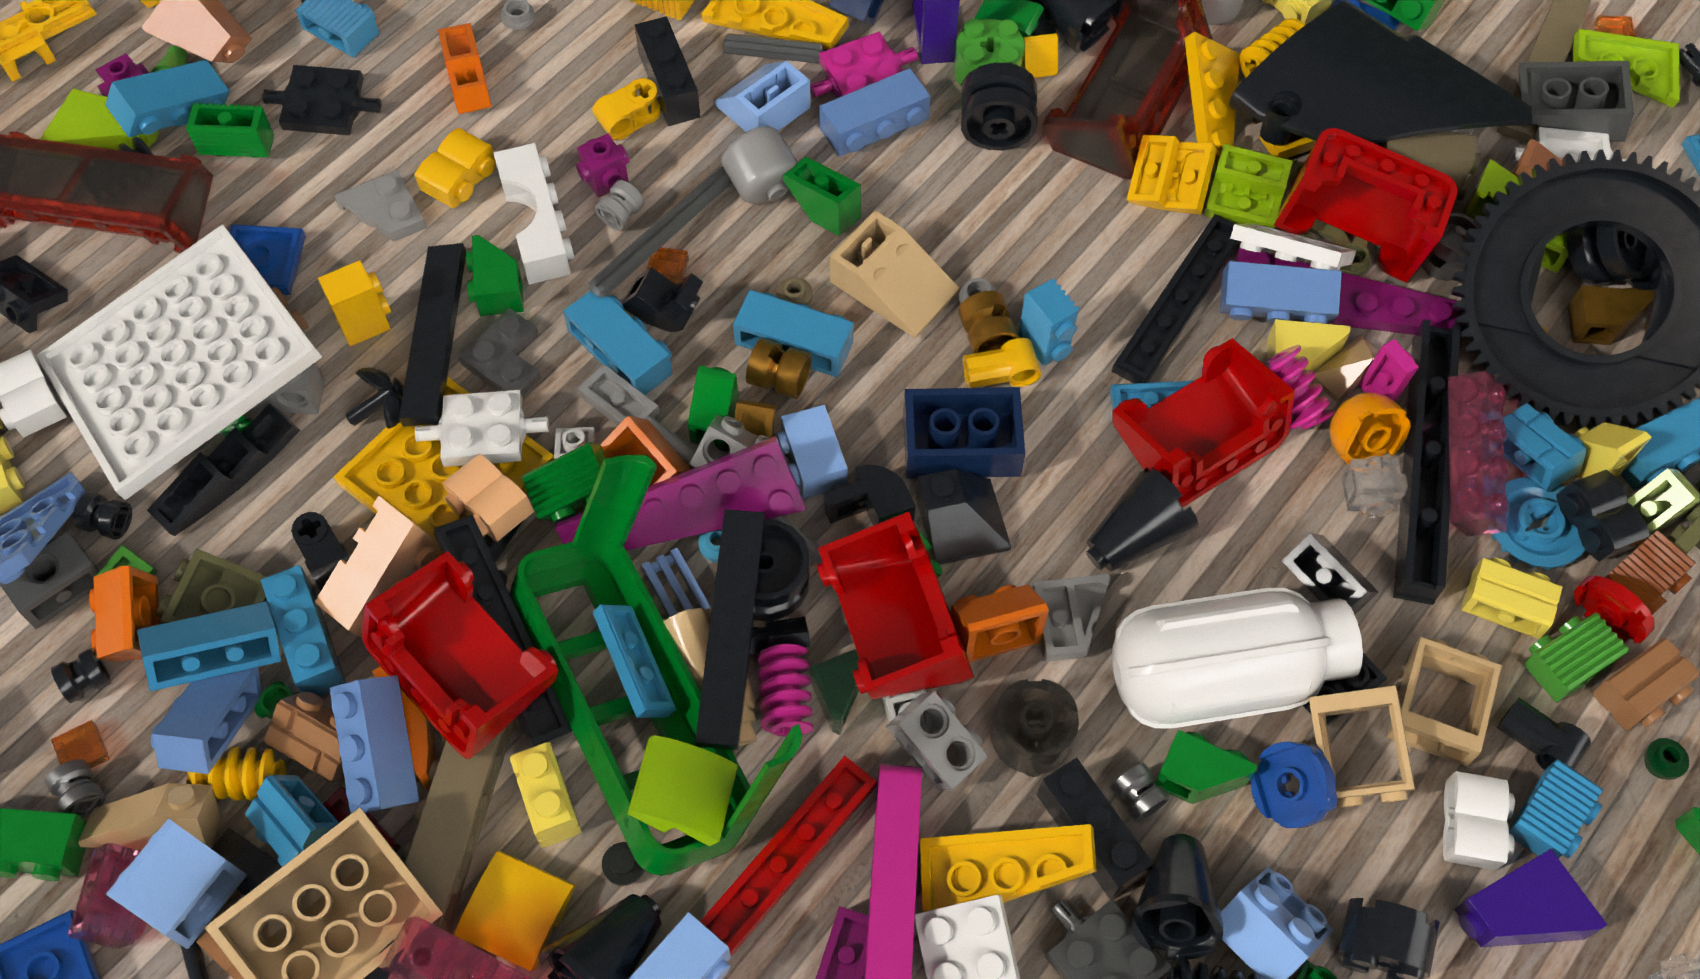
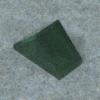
[810,649,859,735]

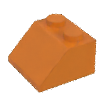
[600,415,691,486]
[89,565,160,662]
[950,584,1049,663]

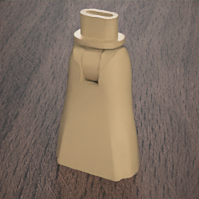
[663,607,757,747]

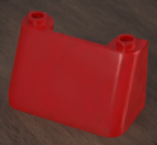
[1274,128,1458,283]
[1112,338,1295,507]
[816,512,974,700]
[362,551,558,759]

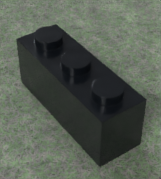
[634,16,701,126]
[1037,757,1154,900]

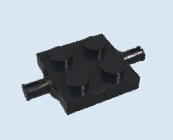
[262,65,382,136]

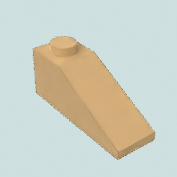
[78,783,222,850]

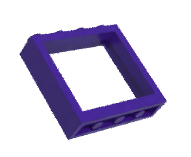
[911,0,960,64]

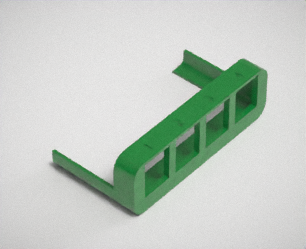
[509,455,802,876]

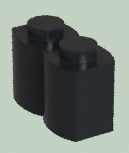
[1556,470,1650,562]

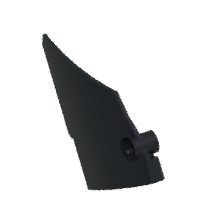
[1229,0,1533,145]

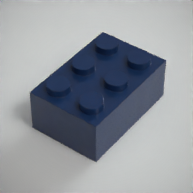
[903,387,1025,479]

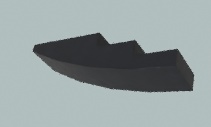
[147,403,301,536]

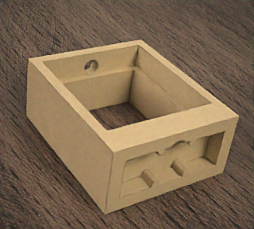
[1386,637,1502,767]
[1309,685,1416,808]

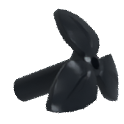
[346,367,404,429]

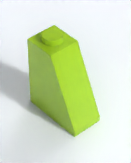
[39,88,160,165]

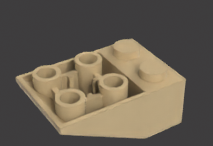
[830,210,960,339]

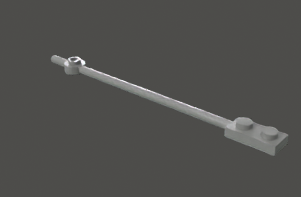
[577,364,822,564]

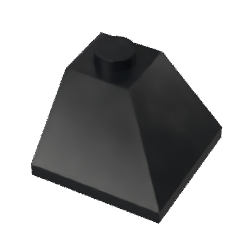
[916,469,1011,565]

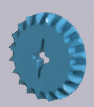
[1486,477,1586,571]

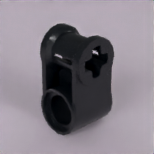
[291,512,350,590]

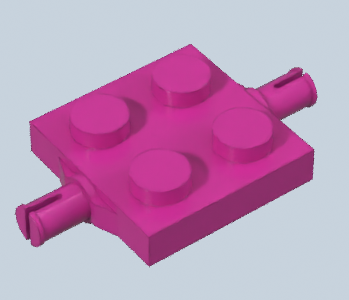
[810,31,918,98]

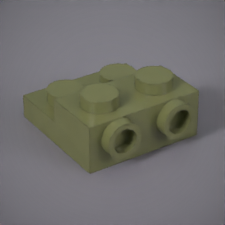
[156,548,268,624]

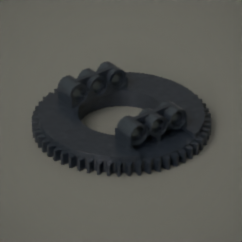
[1451,149,1700,429]

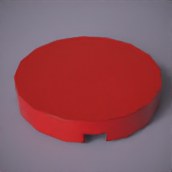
[1573,575,1654,644]

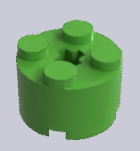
[954,19,1025,86]

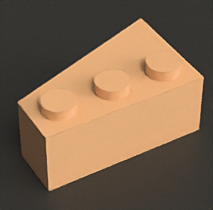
[315,496,440,638]

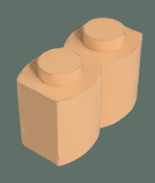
[442,454,534,542]

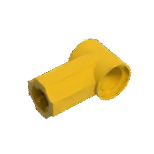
[962,338,1041,388]

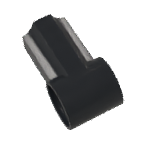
[1497,697,1591,770]

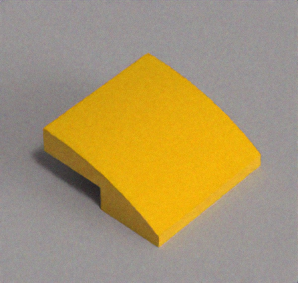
[1126,135,1217,215]
[453,850,576,971]

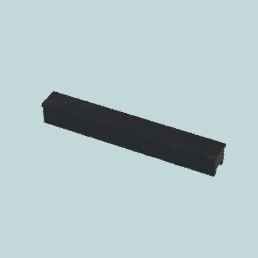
[1393,319,1461,605]

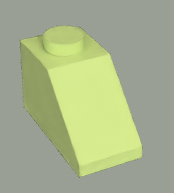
[1628,468,1700,543]

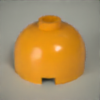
[1329,392,1411,470]

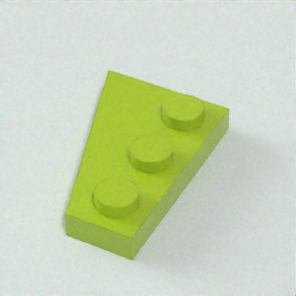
[1573,29,1680,108]

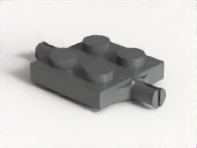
[1045,899,1172,979]

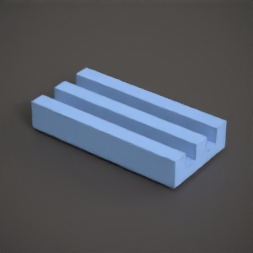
[642,548,710,617]

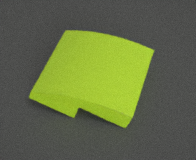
[1203,144,1293,228]
[627,735,738,846]

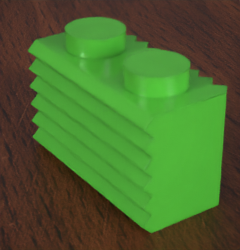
[1523,613,1629,703]

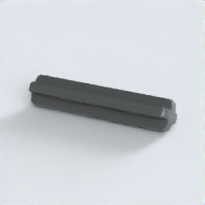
[724,33,823,63]

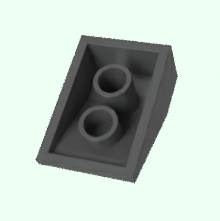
[1518,61,1634,142]

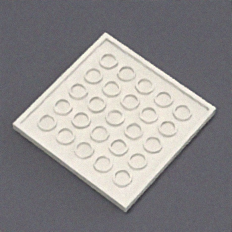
[36,224,322,500]

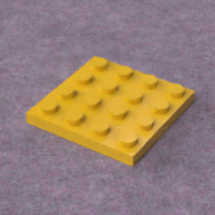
[333,377,554,557]

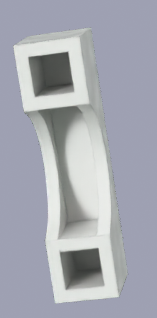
[493,143,575,285]

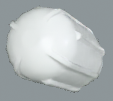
[1112,588,1363,728]

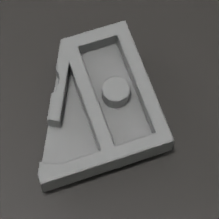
[334,170,427,241]
[1032,574,1110,662]

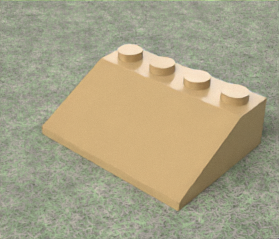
[204,807,443,979]

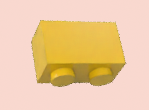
[318,260,392,347]

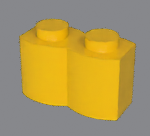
[414,127,496,209]

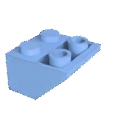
[714,61,811,132]
[106,818,247,949]
[1220,867,1334,979]

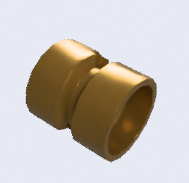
[958,291,1019,354]
[745,337,812,400]

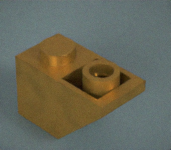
[1568,285,1654,345]

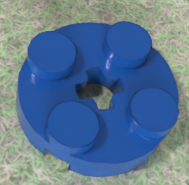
[1251,742,1338,828]

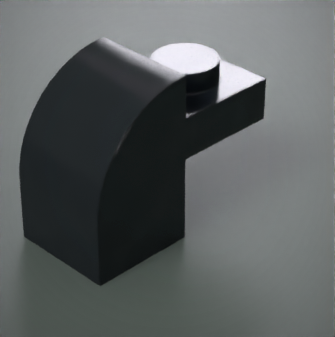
[622,267,703,332]
[825,465,915,526]

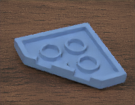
[0,472,87,584]

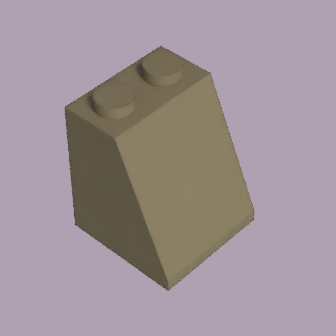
[1380,131,1481,209]

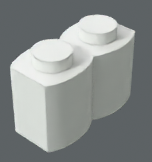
[0,349,67,438]
[1443,771,1515,870]

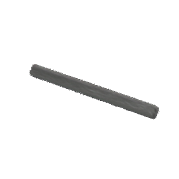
[589,166,732,298]

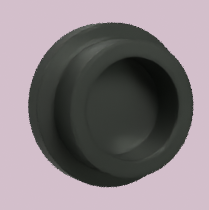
[602,842,644,886]

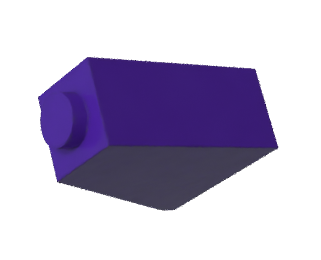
[1454,849,1607,947]

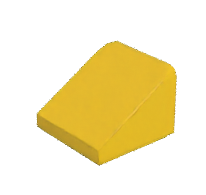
[1022,33,1058,78]

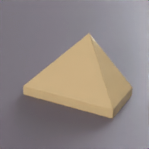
[1312,334,1379,402]

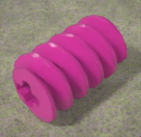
[1266,345,1335,430]
[758,644,813,737]

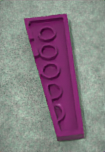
[1236,247,1457,335]
[555,436,806,550]

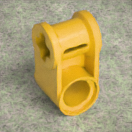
[592,78,661,140]

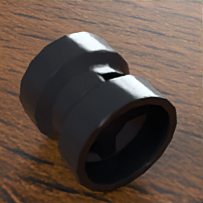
[73,492,132,540]
[51,648,111,703]

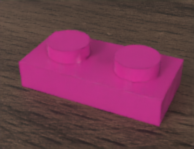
[1358,339,1419,402]

